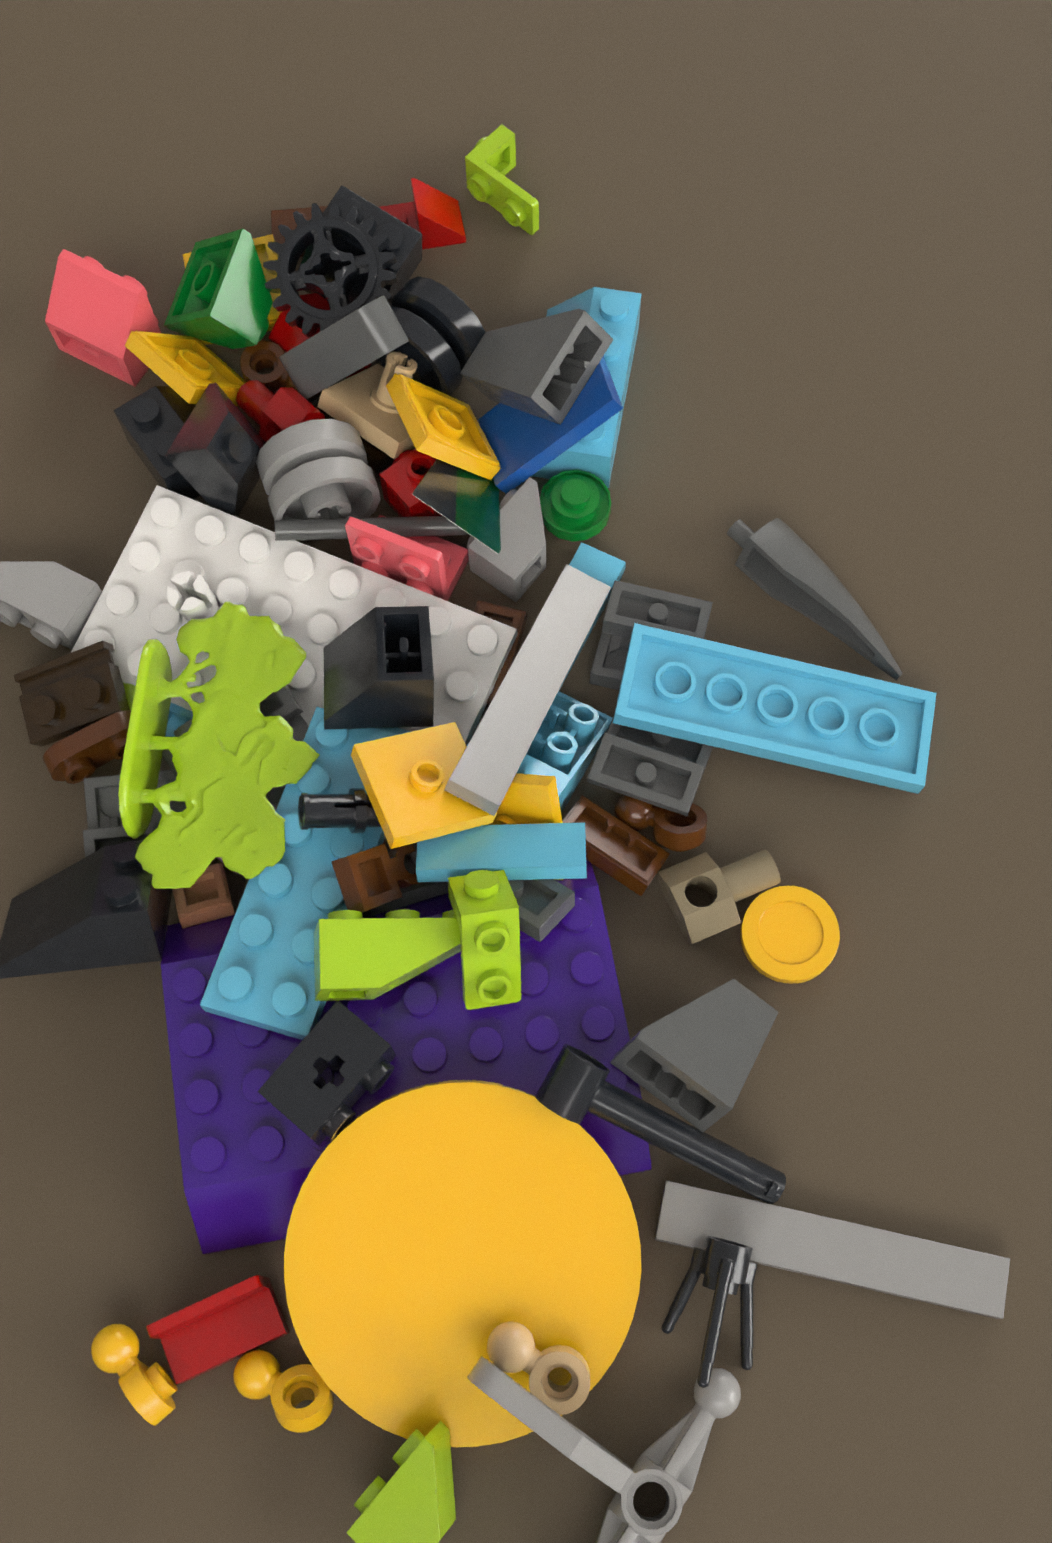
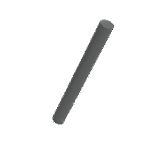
[274,516,470,541]

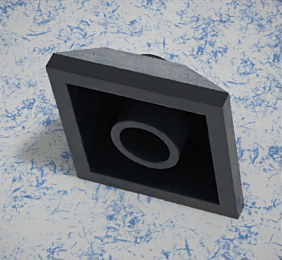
[165,382,266,517]

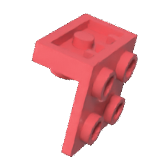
[345,515,469,601]

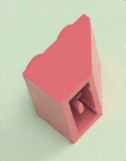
[45,249,161,387]

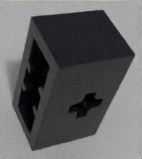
[257,1000,396,1145]

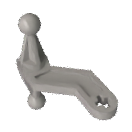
[467,1356,741,1543]

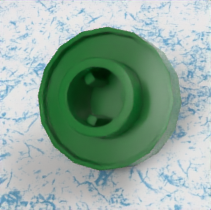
[540,470,611,542]

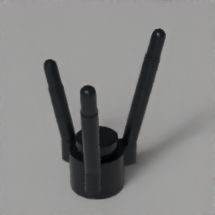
[662,1236,758,1388]

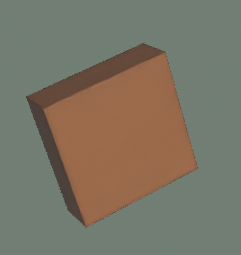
[173,862,235,929]

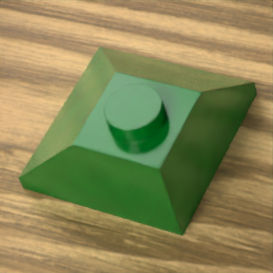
[164,228,273,349]

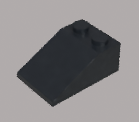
[0,841,172,979]

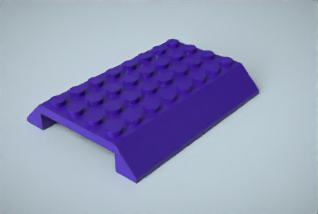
[160,860,652,1255]

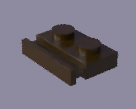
[14,641,130,747]

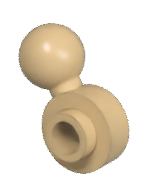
[487,1322,590,1415]

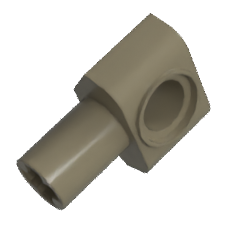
[658,849,781,945]

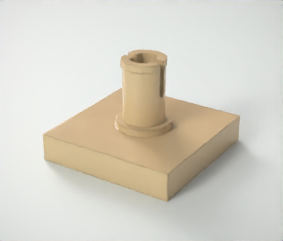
[317,352,417,459]

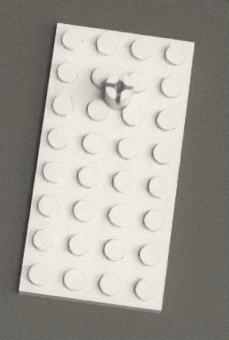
[71,485,518,746]

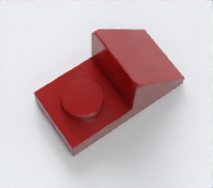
[379,178,466,250]

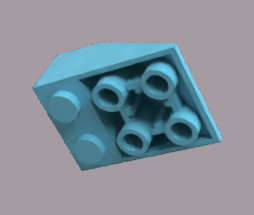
[467,691,613,814]

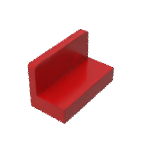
[146,1275,290,1385]

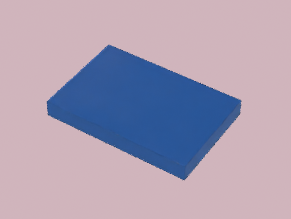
[477,356,623,494]

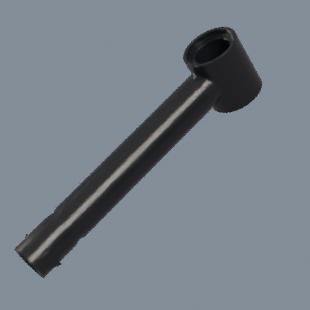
[535,1044,786,1204]

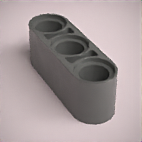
[279,295,409,399]

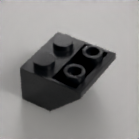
[323,606,434,730]

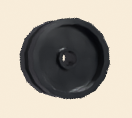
[376,276,485,396]

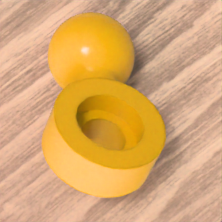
[91,1324,178,1426]
[233,1350,334,1433]

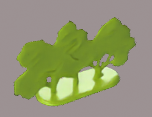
[118,601,320,889]

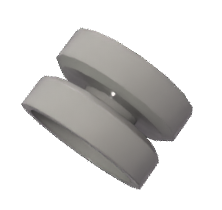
[256,419,381,541]

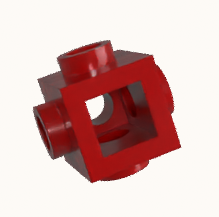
[379,448,442,517]

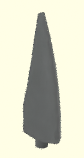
[727,518,903,680]

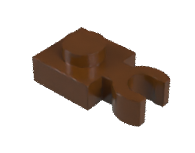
[331,843,420,912]

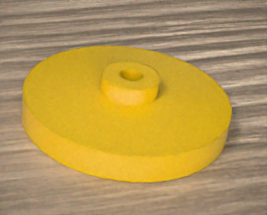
[740,885,840,984]

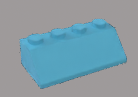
[532,287,642,488]

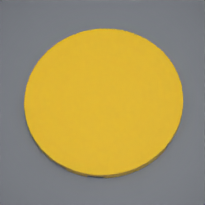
[284,1080,641,1447]

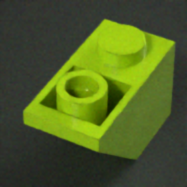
[346,1421,456,1543]

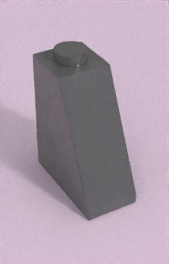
[460,309,613,425]
[610,979,779,1132]

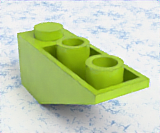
[314,910,461,1001]

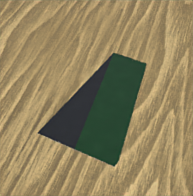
[412,459,501,554]

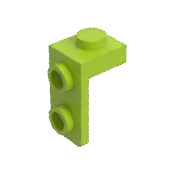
[465,124,539,235]
[448,870,521,1010]

